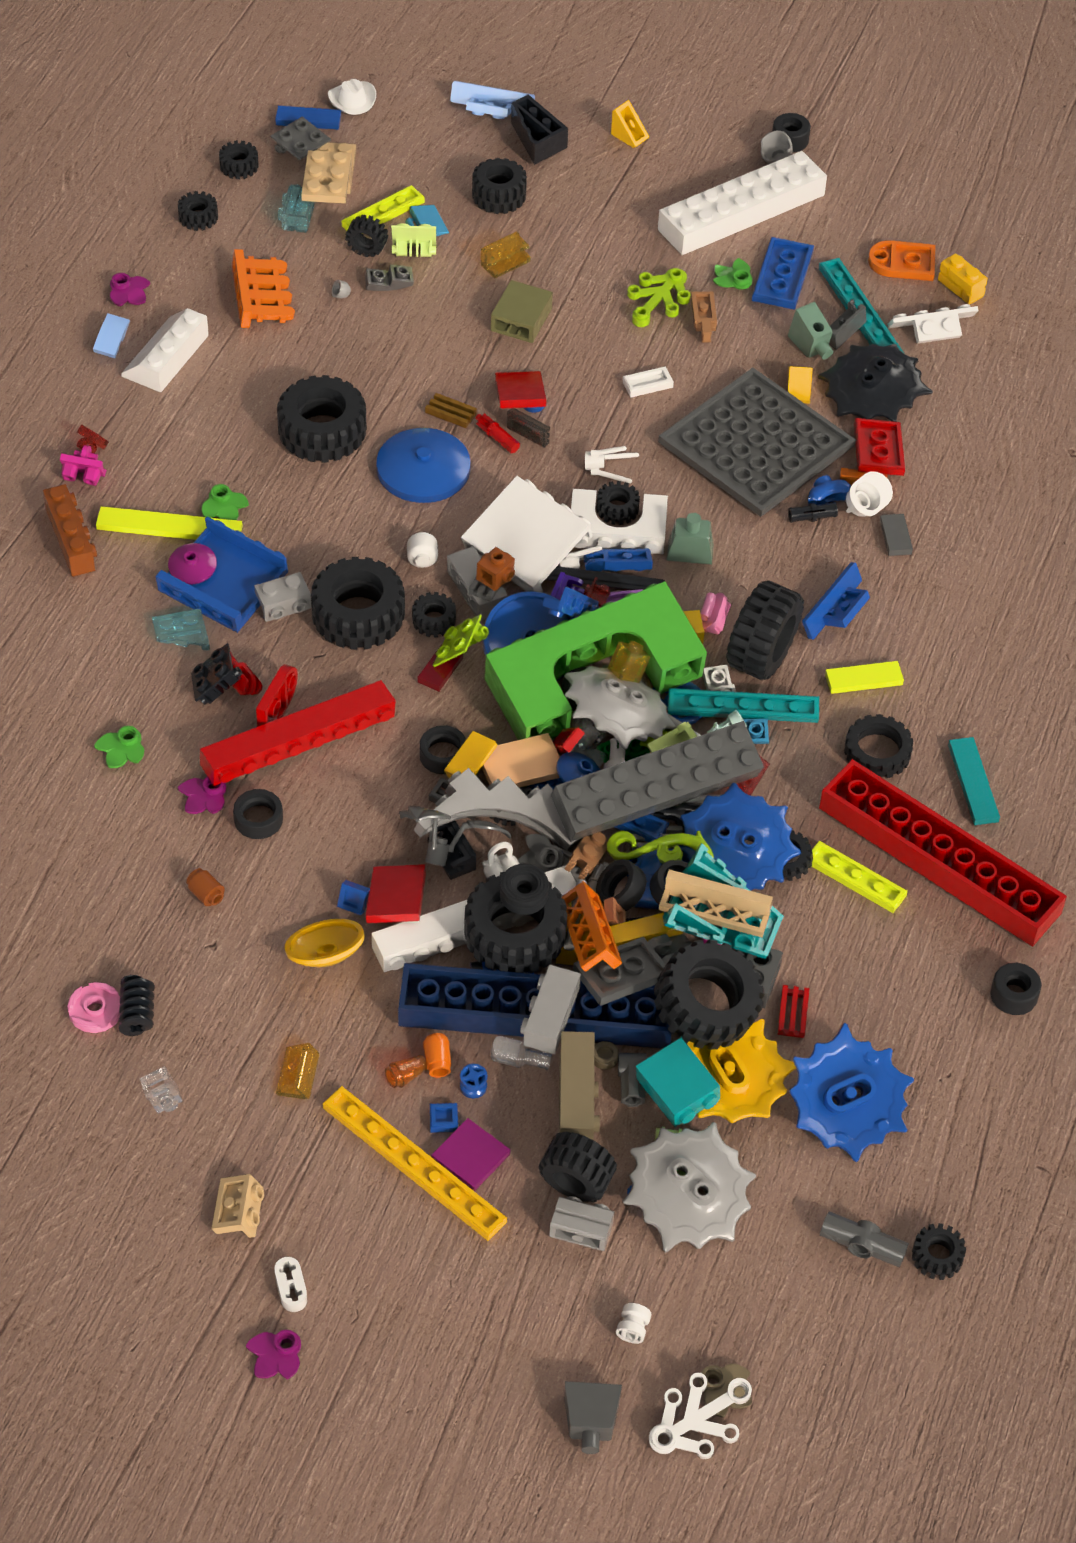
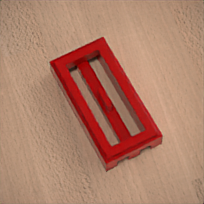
[777,985,810,1038]

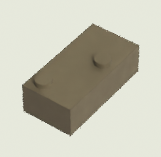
[559,1031,600,1140]

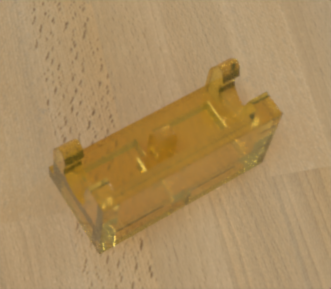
[481,231,531,279]

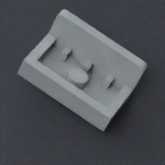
[254,572,311,622]

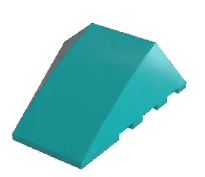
[663,843,784,959]

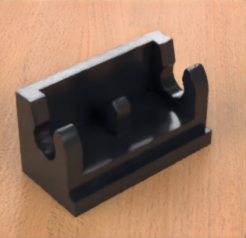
[427,820,476,880]

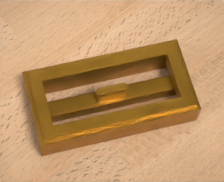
[425,393,477,428]

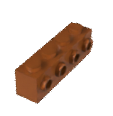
[43,484,97,577]

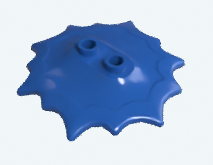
[679,783,801,890]
[789,1023,914,1162]

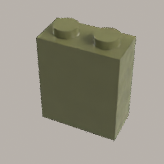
[491,280,553,343]

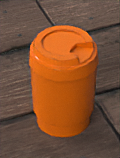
[423,1033,451,1078]

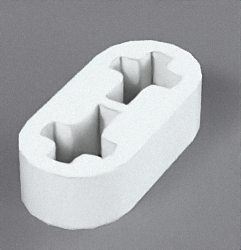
[275,1257,307,1312]

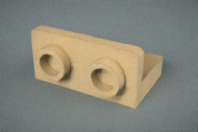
[211,1174,264,1238]

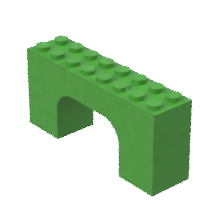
[484,581,707,740]

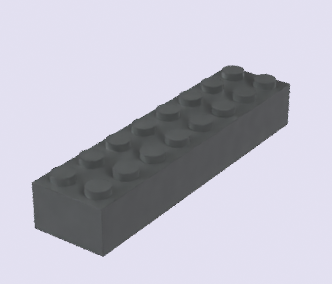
[551,721,764,842]

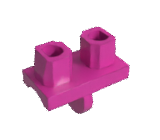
[60,445,107,486]

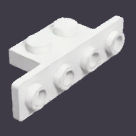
[887,304,978,344]

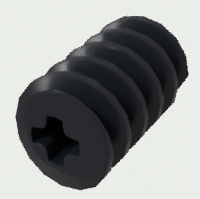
[119,975,155,1036]

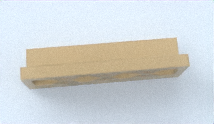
[659,870,773,938]

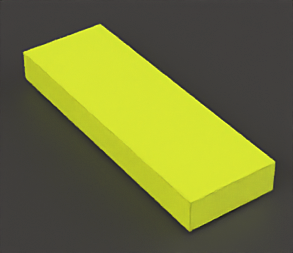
[825,661,904,694]

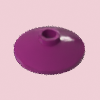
[168,543,217,584]

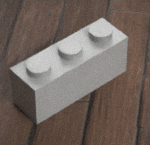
[447,546,507,621]
[520,965,581,1054]

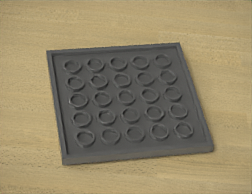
[658,368,856,517]

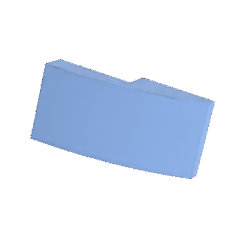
[93,313,130,358]

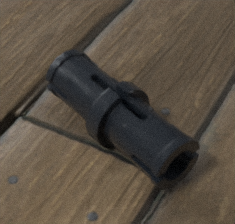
[788,502,838,523]

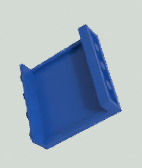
[155,517,288,633]

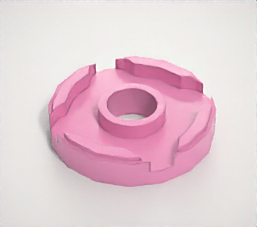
[67,982,121,1033]

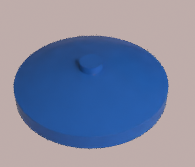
[377,428,470,503]
[482,591,574,681]

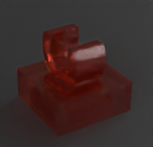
[77,424,109,454]

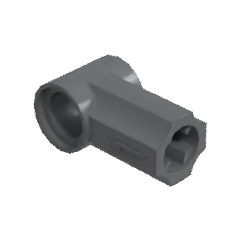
[618,1053,647,1107]

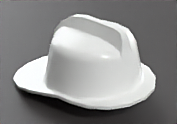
[846,472,893,517]

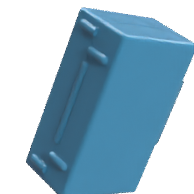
[405,205,449,236]

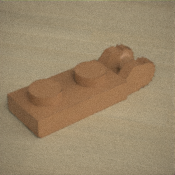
[564,832,608,880]

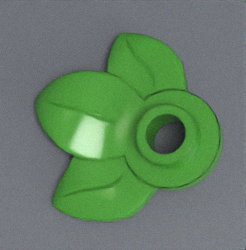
[713,258,752,289]
[202,484,249,520]
[94,726,144,768]

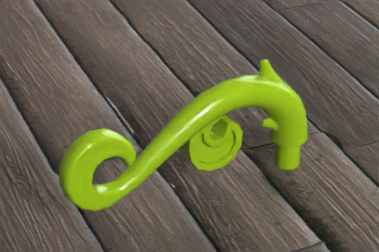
[607,831,714,864]

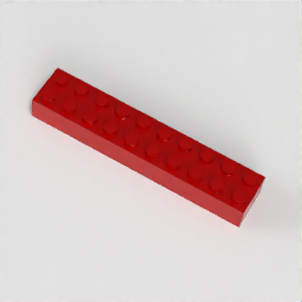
[819,759,1067,947]

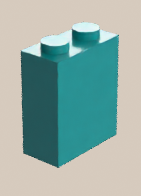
[636,1038,720,1127]

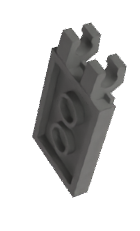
[573,934,674,1006]

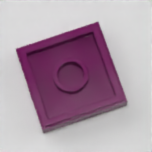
[431,1118,510,1192]

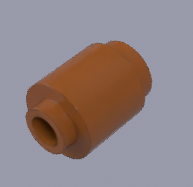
[186,868,225,906]

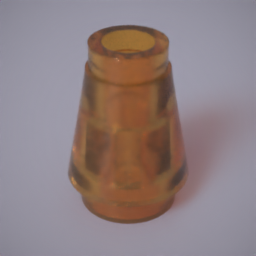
[385,1055,427,1088]

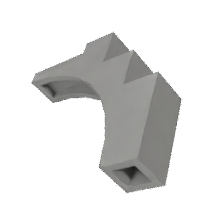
[414,768,583,851]

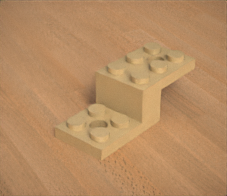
[301,143,356,204]

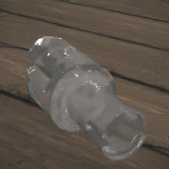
[490,1036,552,1070]

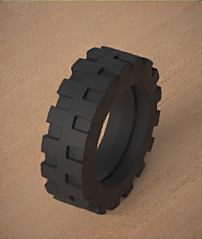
[844,714,913,778]

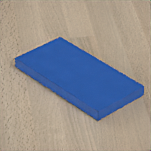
[752,237,814,310]

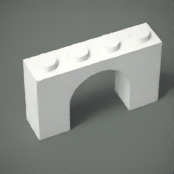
[571,489,668,554]

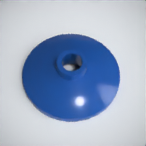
[556,752,600,783]

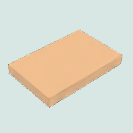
[481,733,560,788]

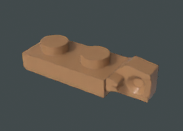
[691,291,717,343]

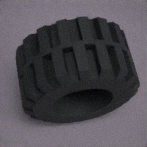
[472,158,527,214]
[538,1132,617,1202]

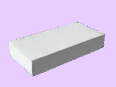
[622,366,674,398]

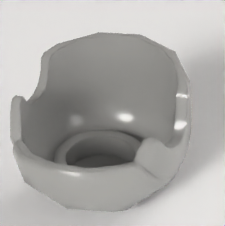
[760,130,793,164]

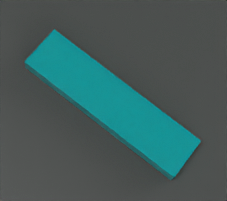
[948,737,1000,825]

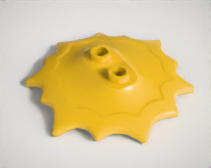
[687,1019,796,1123]

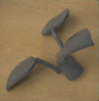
[398,806,511,866]

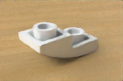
[703,665,736,692]

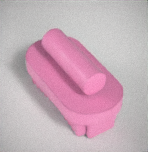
[700,593,731,634]

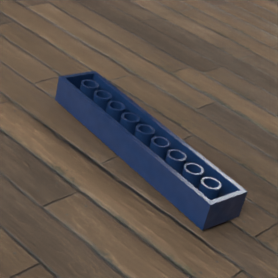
[398,963,672,1049]

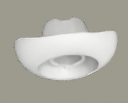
[328,79,376,115]

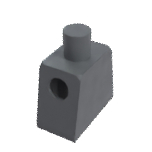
[564,1381,622,1454]

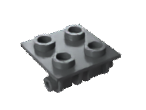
[270,117,331,160]

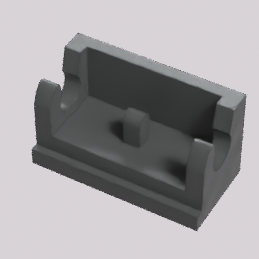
[829,299,866,350]

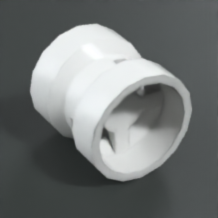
[616,1303,651,1344]

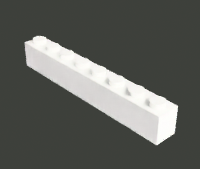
[371,865,576,972]

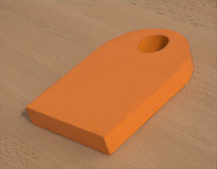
[868,240,936,281]

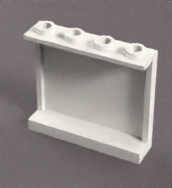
[461,476,593,593]

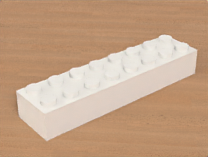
[658,151,827,255]

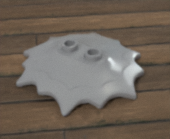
[564,665,675,750]
[623,1122,756,1252]

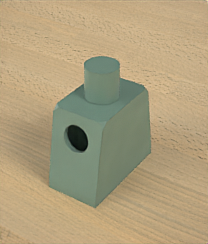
[788,302,834,360]
[667,513,714,565]

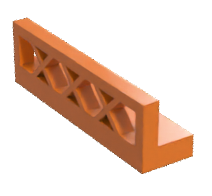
[561,881,622,972]

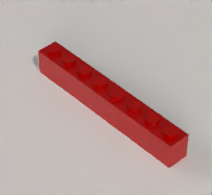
[200,680,396,786]

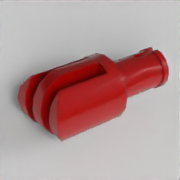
[230,652,263,696]

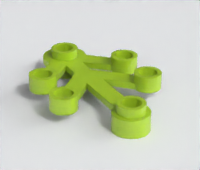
[627,268,691,327]

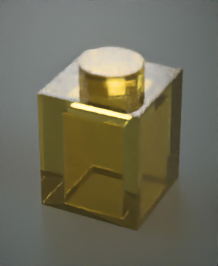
[608,641,651,683]

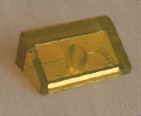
[276,1043,319,1099]

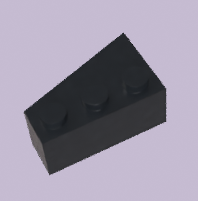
[511,95,568,165]

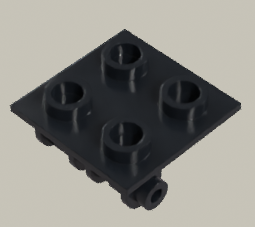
[191,643,243,705]

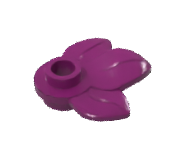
[110,273,150,306]
[178,776,226,814]
[246,1330,301,1380]

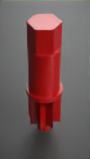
[475,413,520,453]

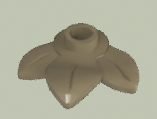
[698,1364,752,1418]

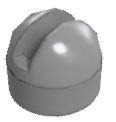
[332,280,351,299]

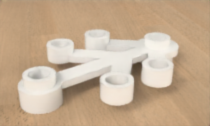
[649,1373,752,1459]

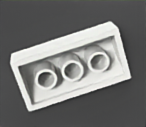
[121,308,209,392]

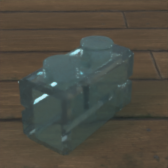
[278,184,315,233]

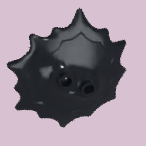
[818,344,933,422]

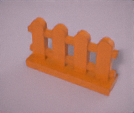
[232,249,295,328]

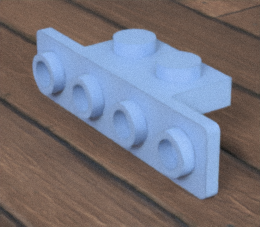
[450,81,535,119]

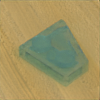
[152,609,210,651]

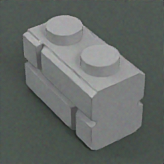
[549,1196,614,1251]

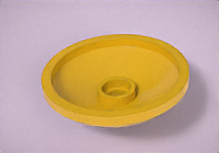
[285,919,365,967]

